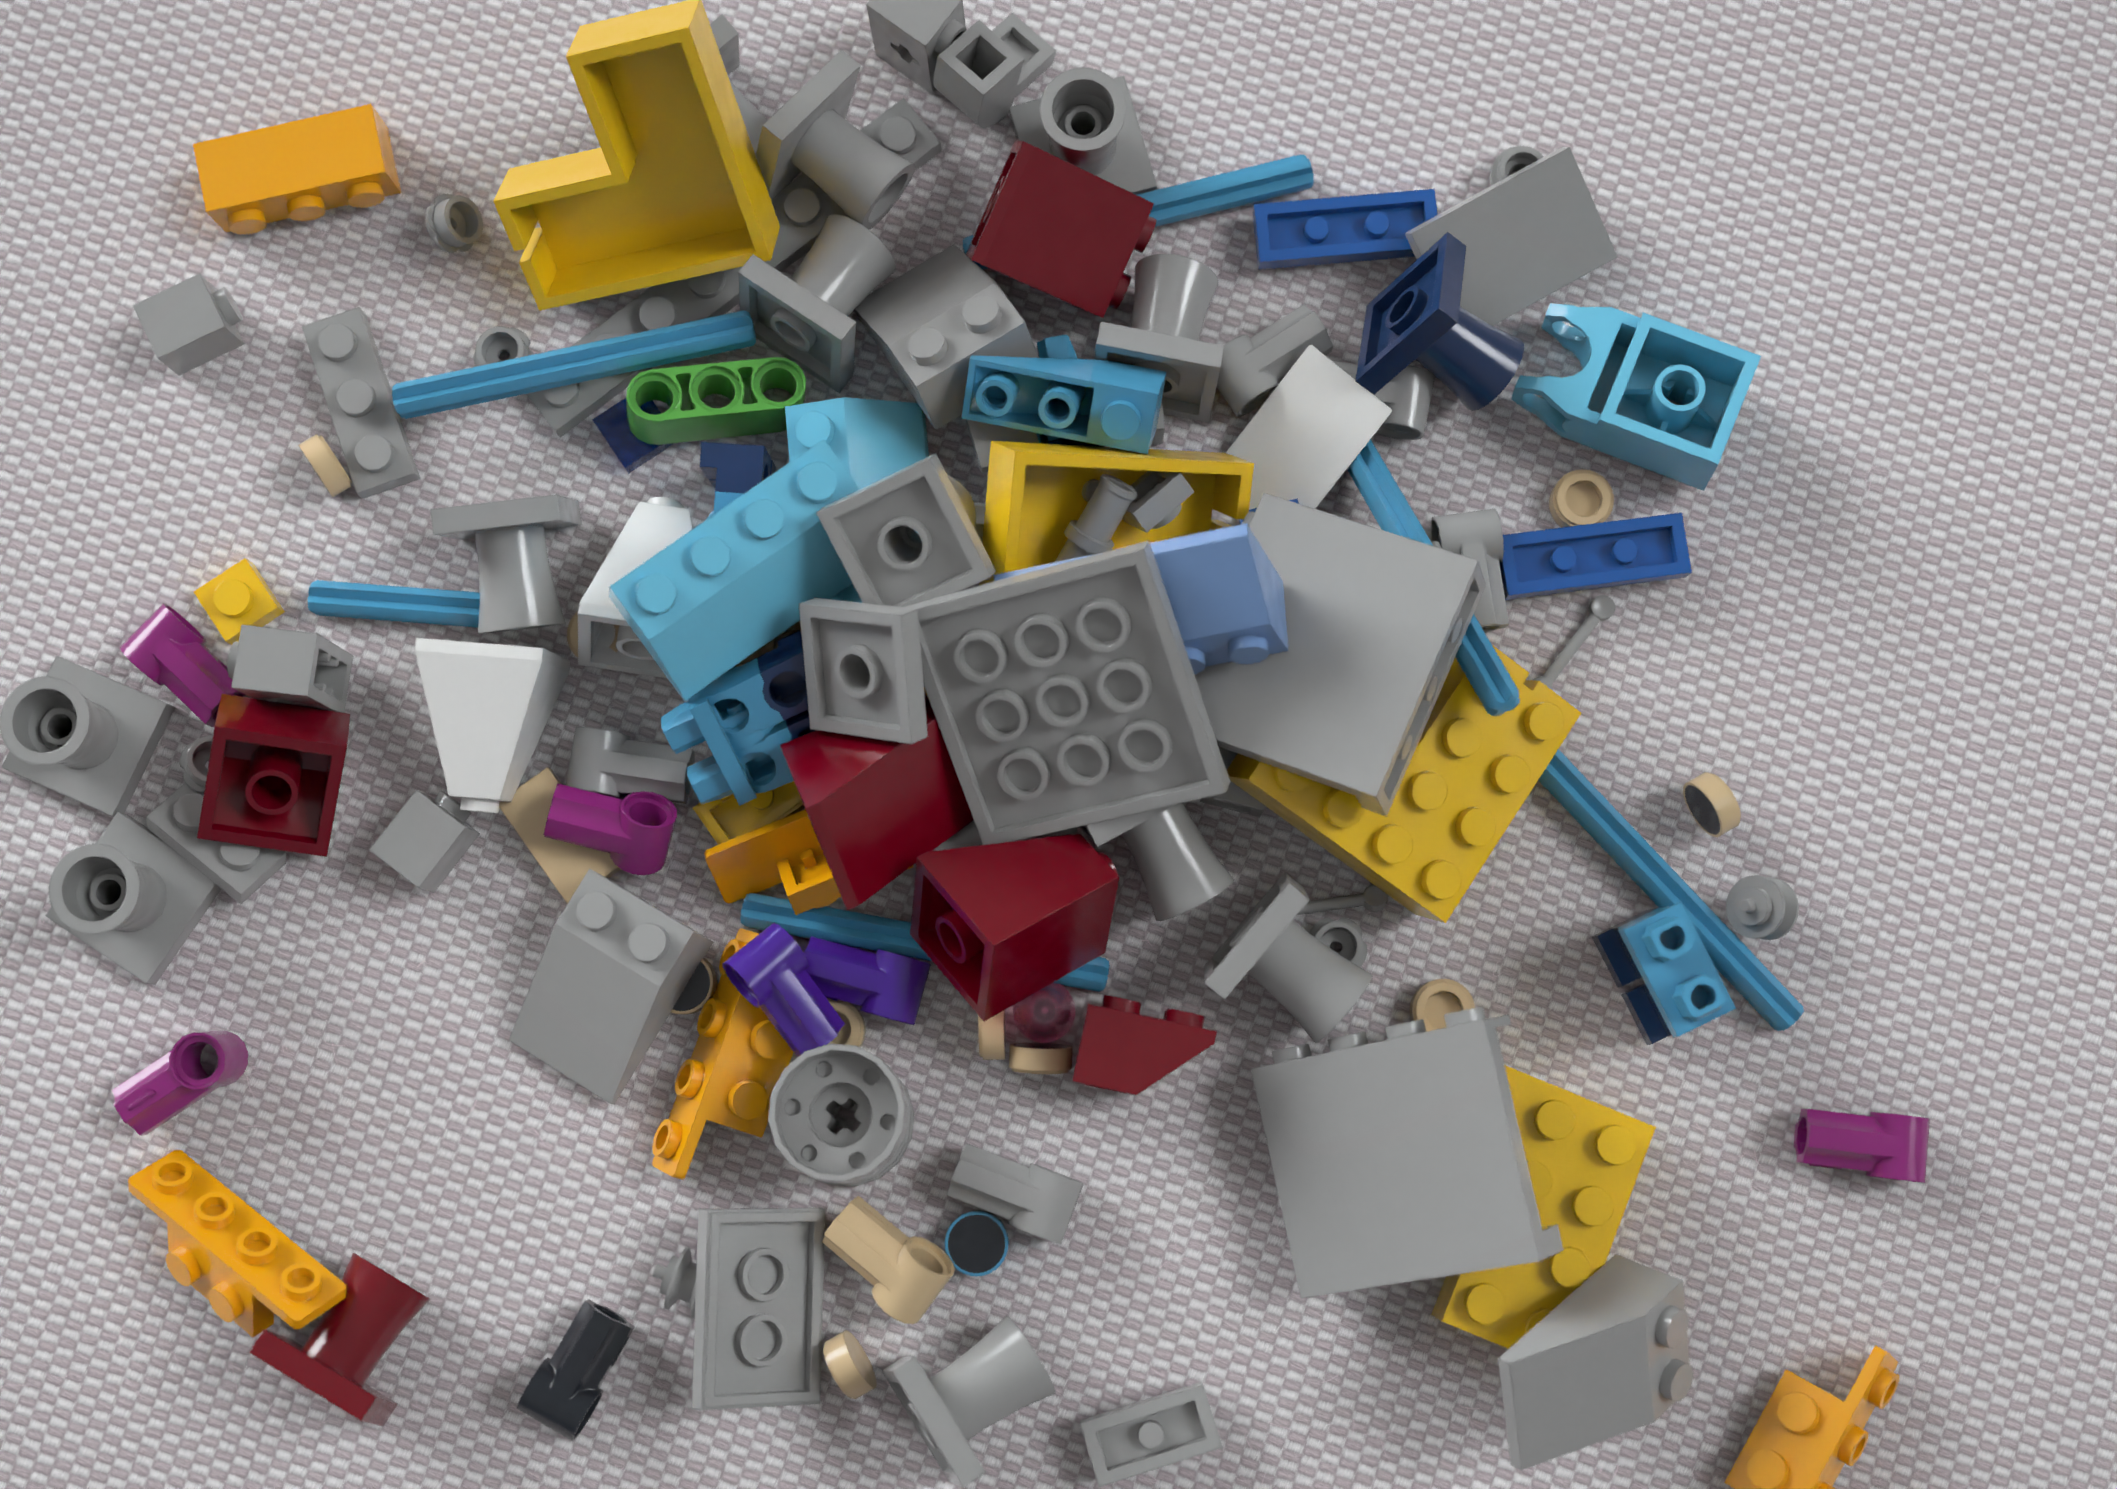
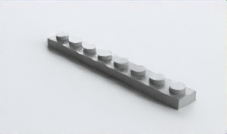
[526,98,942,438]

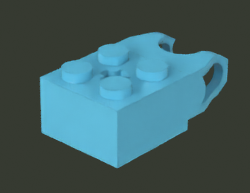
[1511,303,1761,491]

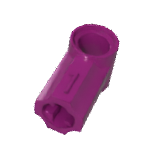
[119,603,246,727]
[543,783,677,875]
[112,1031,248,1136]
[1794,1109,1930,1183]

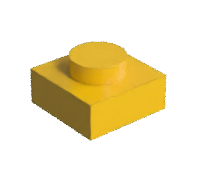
[193,558,285,645]

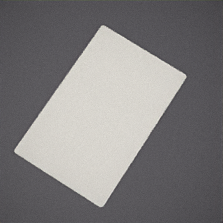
[1226,345,1392,510]

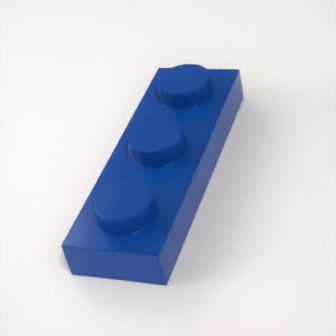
[1252,189,1438,270]
[1499,513,1692,600]

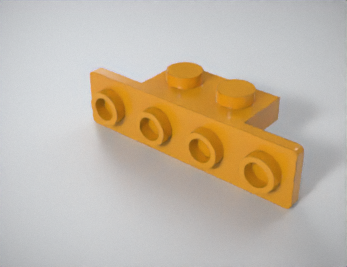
[704,809,913,915]
[652,928,793,1180]
[128,1150,346,1338]
[1724,1346,1900,1489]

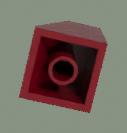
[966,141,1157,318]
[780,692,974,910]
[910,834,1120,1022]

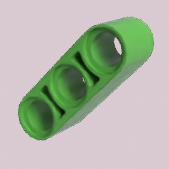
[626,357,806,445]

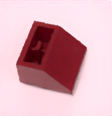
[1072,995,1217,1095]

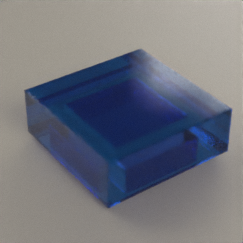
[592,398,675,473]

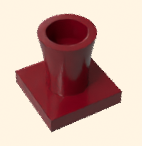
[248,1252,430,1426]

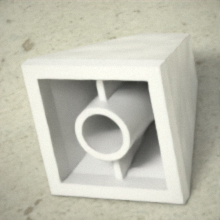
[578,497,692,678]
[415,638,570,813]

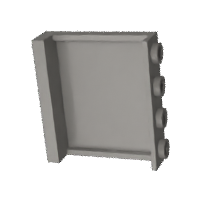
[1194,493,1486,817]
[1251,1006,1564,1299]

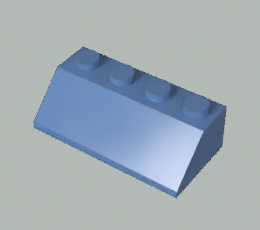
[994,523,1289,675]

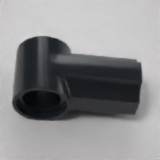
[517,1299,635,1442]

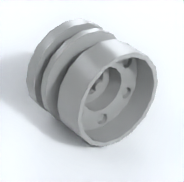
[768,1044,915,1187]

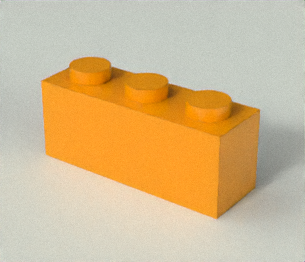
[193,104,401,234]

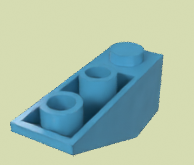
[962,356,1166,454]

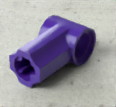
[722,923,845,1057]
[804,936,931,1025]

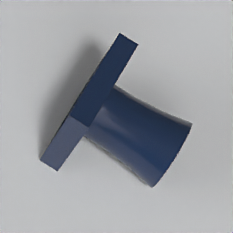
[1355,232,1524,411]

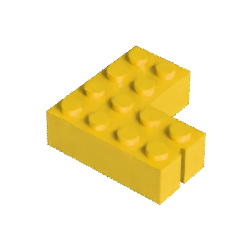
[493,0,780,311]
[979,441,1254,585]
[1226,645,1581,923]
[1431,1065,1656,1349]

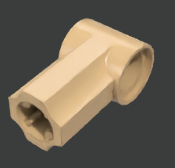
[822,1196,955,1324]

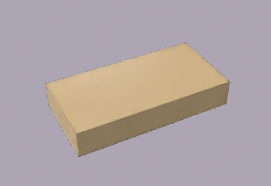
[499,767,621,904]

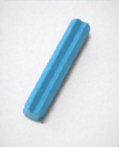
[308,580,480,628]

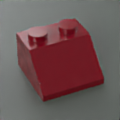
[197,694,350,857]

